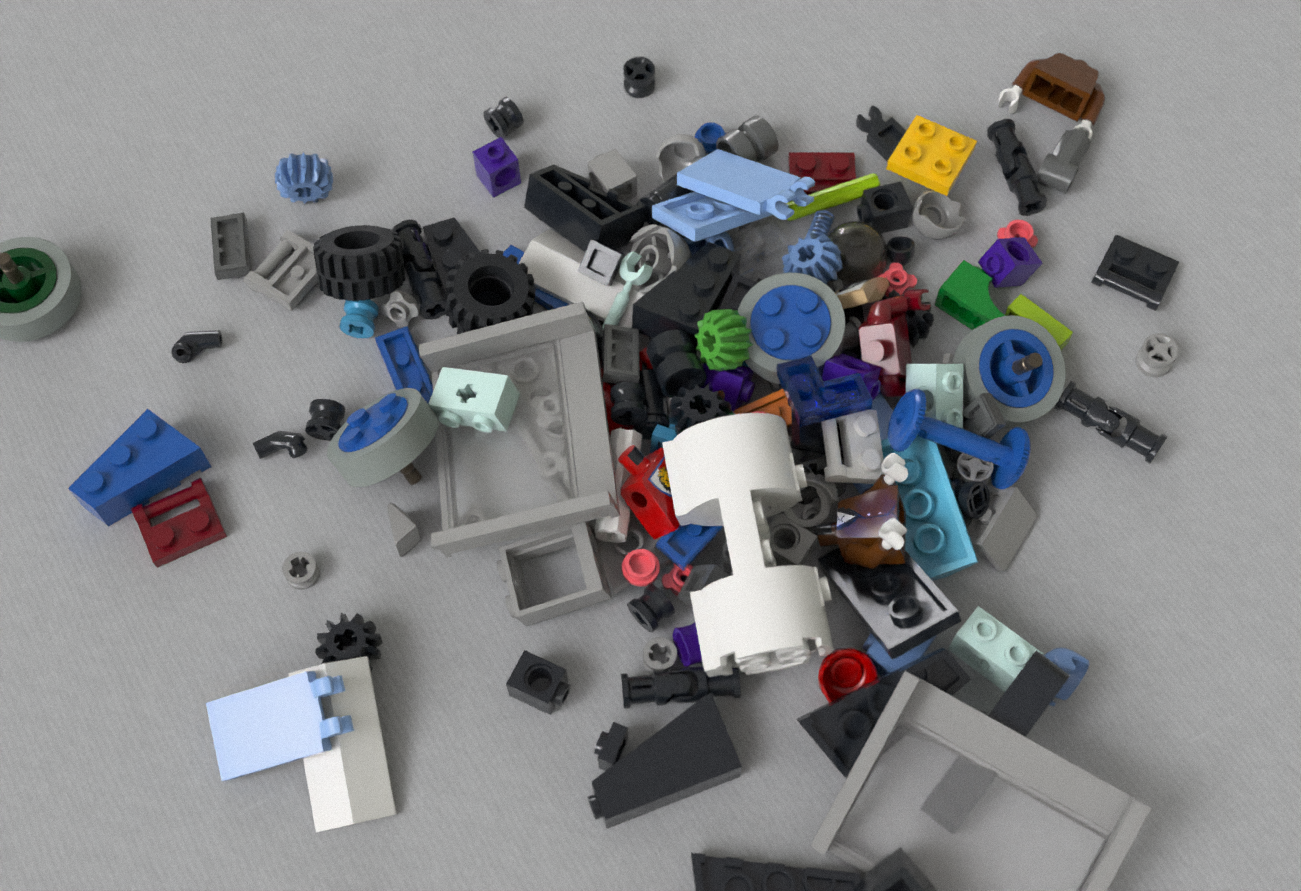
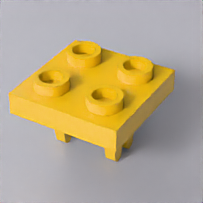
[886,115,977,196]

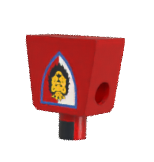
[618,445,680,540]

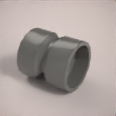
[716,115,779,162]

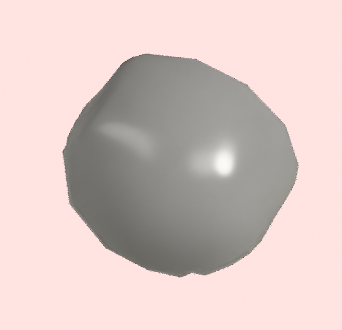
[656,134,706,181]
[912,190,966,240]

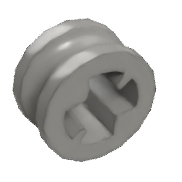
[282,551,320,590]
[643,637,677,674]

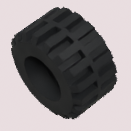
[313,225,406,301]
[445,249,536,334]

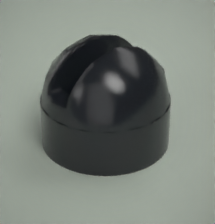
[887,236,915,266]

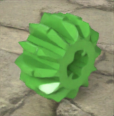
[694,309,753,371]

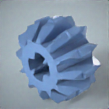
[275,152,333,204]
[782,232,843,285]

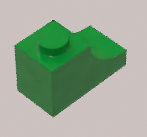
[934,260,1006,330]

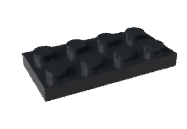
[817,548,961,660]

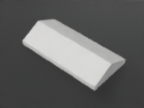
[519,229,646,328]
[288,656,397,832]

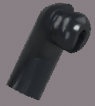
[171,330,223,363]
[253,431,308,459]

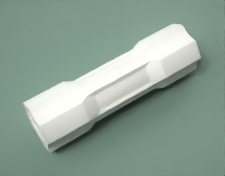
[594,428,642,544]

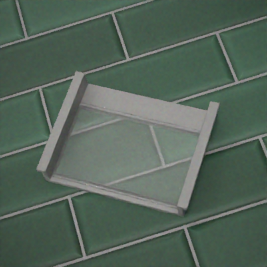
[419,301,620,557]
[810,671,1151,891]

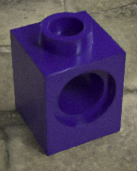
[472,137,521,198]
[978,237,1043,288]
[818,354,881,409]
[701,363,755,411]

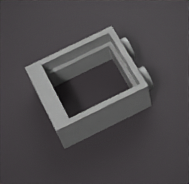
[497,521,612,626]

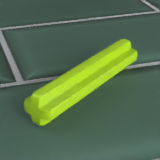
[786,173,881,221]

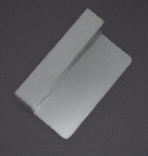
[965,485,1037,571]

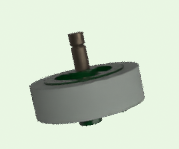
[0,237,82,342]

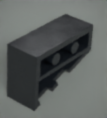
[524,164,648,252]
[632,242,741,354]

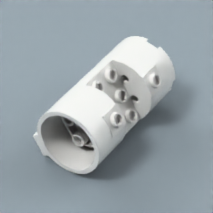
[662,413,834,677]

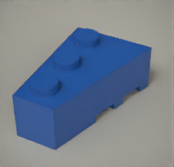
[68,409,212,527]

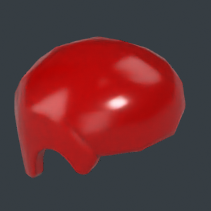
[818,647,878,702]

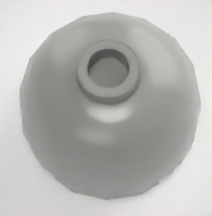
[625,224,691,293]

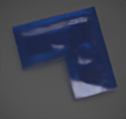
[776,356,872,427]

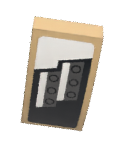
[835,277,890,309]

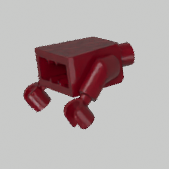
[859,289,931,397]

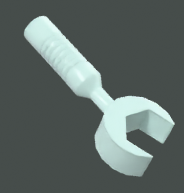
[602,251,653,330]

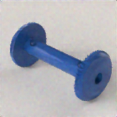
[888,389,1031,489]

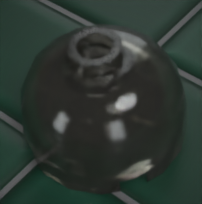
[827,221,888,287]

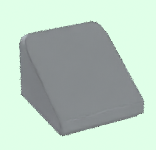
[387,502,421,557]

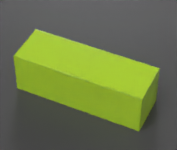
[1005,294,1073,350]

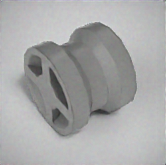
[1135,333,1179,378]
[952,453,994,485]

